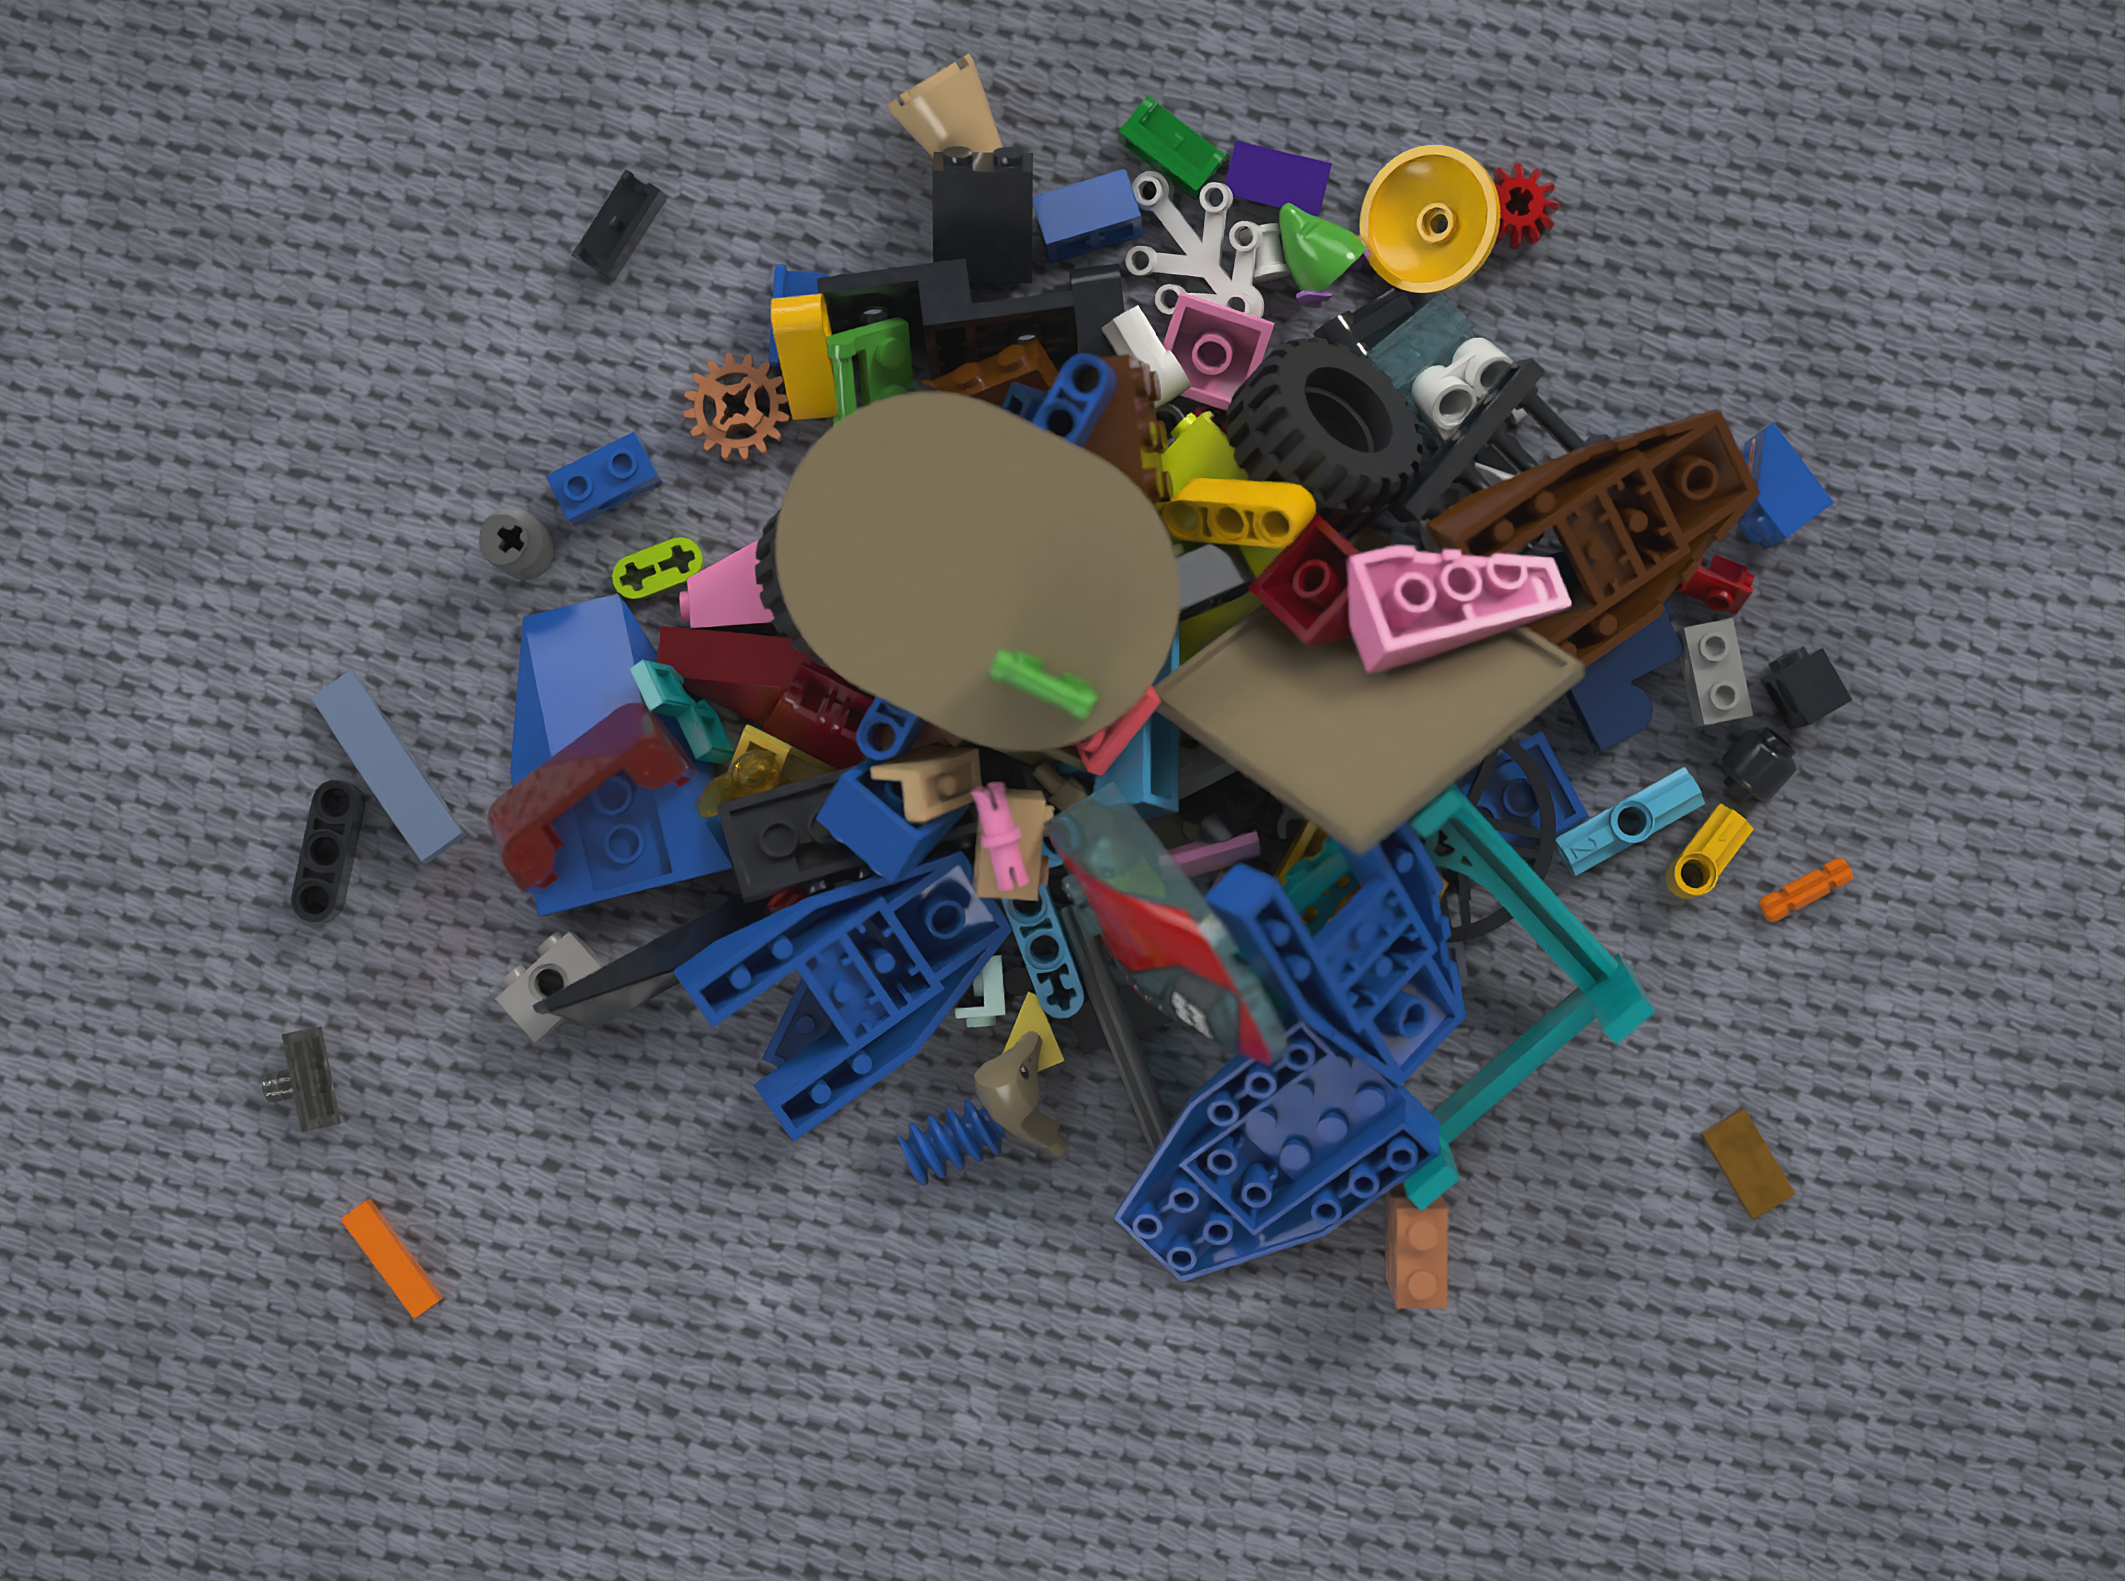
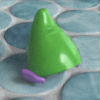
[1279,203,1369,309]

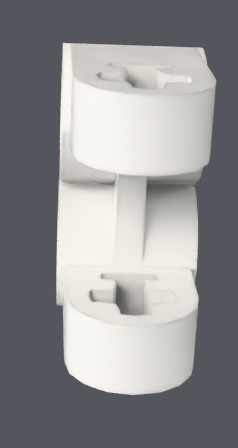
[1411,338,1529,448]

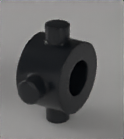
[1002,960,1036,1002]

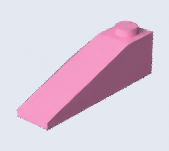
[1348,546,1571,674]

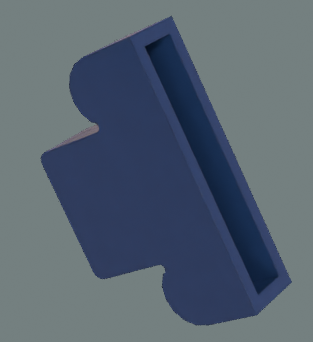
[1544,552,1684,753]

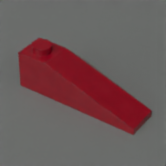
[656,626,859,725]

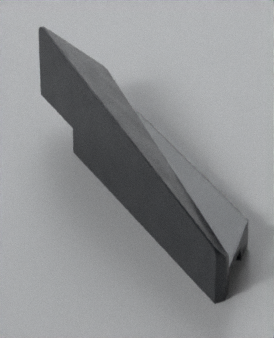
[532,893,764,1030]

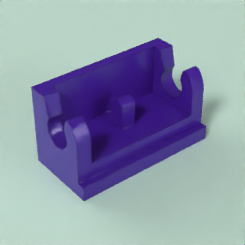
[1225,140,1332,217]

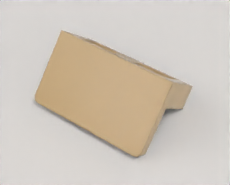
[871,745,982,822]

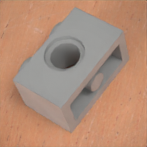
[1676,618,1753,728]
[495,931,606,1043]

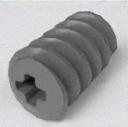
[479,508,555,580]

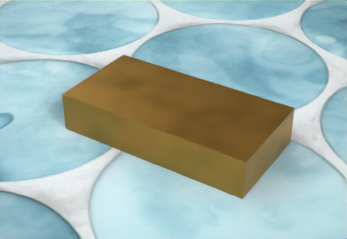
[1700,1108,1796,1220]

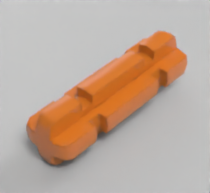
[1758,858,1854,922]

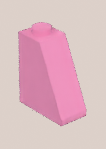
[680,540,775,631]

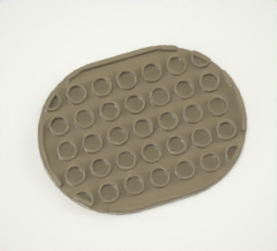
[776,392,1180,751]

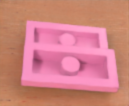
[1156,825,1261,885]

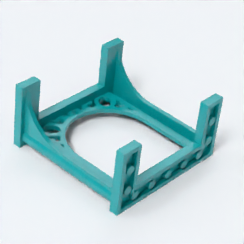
[1210,781,1656,1212]

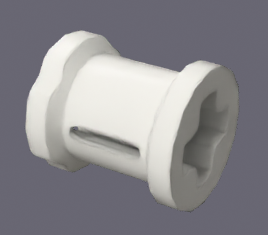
[1239,223,1291,283]

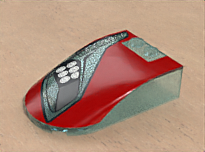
[1043,782,1289,1066]

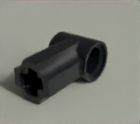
[1313,287,1419,359]

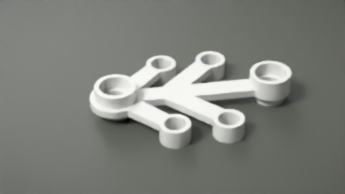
[1126,171,1264,318]

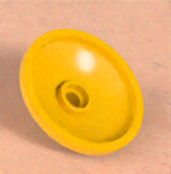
[1359,145,1500,294]

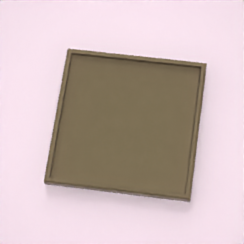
[1153,526,1584,856]

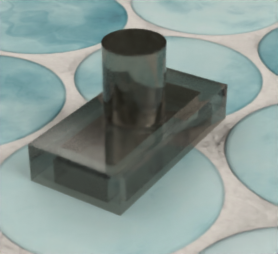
[262,1027,341,1132]

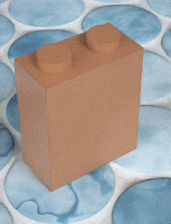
[1385,1181,1448,1309]

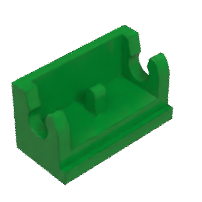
[1118,95,1228,200]

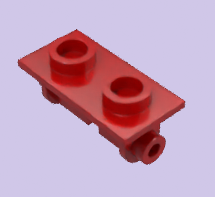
[1673,553,1755,615]

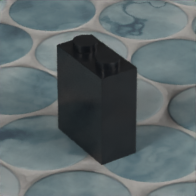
[932,146,1033,283]

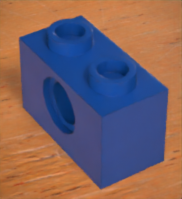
[546,431,663,527]

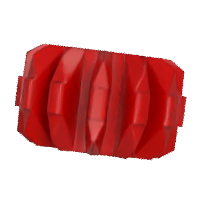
[1493,163,1559,249]

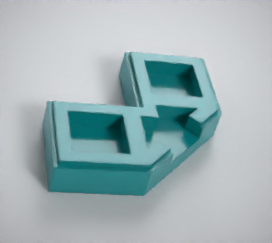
[630,660,735,764]

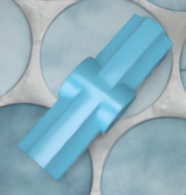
[1555,767,1705,877]

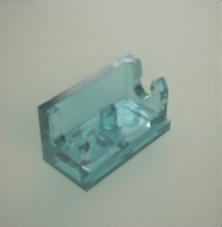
[1366,292,1476,400]

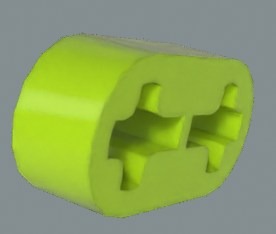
[612,537,705,601]

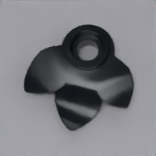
[1176,770,1271,844]

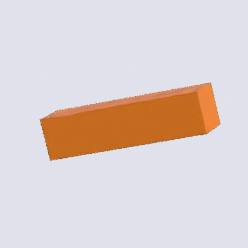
[340,1198,444,1319]

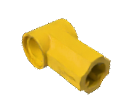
[1665,803,1754,899]

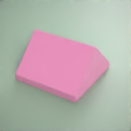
[1163,292,1275,411]

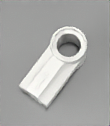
[1101,306,1192,410]

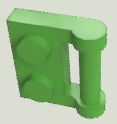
[827,317,913,425]
[988,648,1100,722]

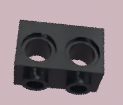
[1760,646,1853,730]

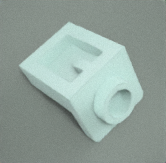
[955,955,1006,1027]

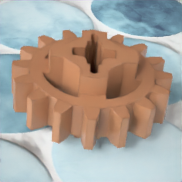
[683,353,791,462]

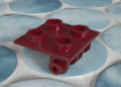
[762,662,882,770]

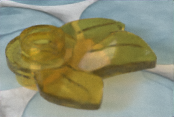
[698,750,792,817]

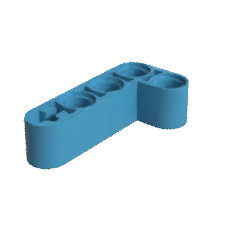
[1001,810,1084,1019]

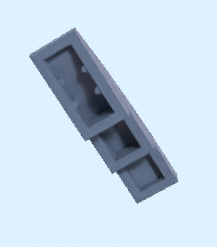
[311,669,466,865]

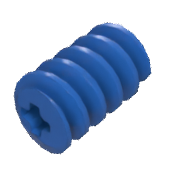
[896,1099,1008,1186]

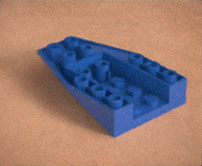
[510,593,735,916]
[1114,1006,1440,1282]

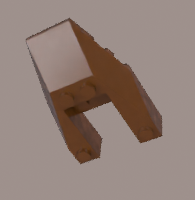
[1426,409,1760,669]

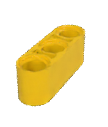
[771,294,837,421]
[1162,478,1316,548]

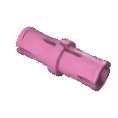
[972,782,1029,890]

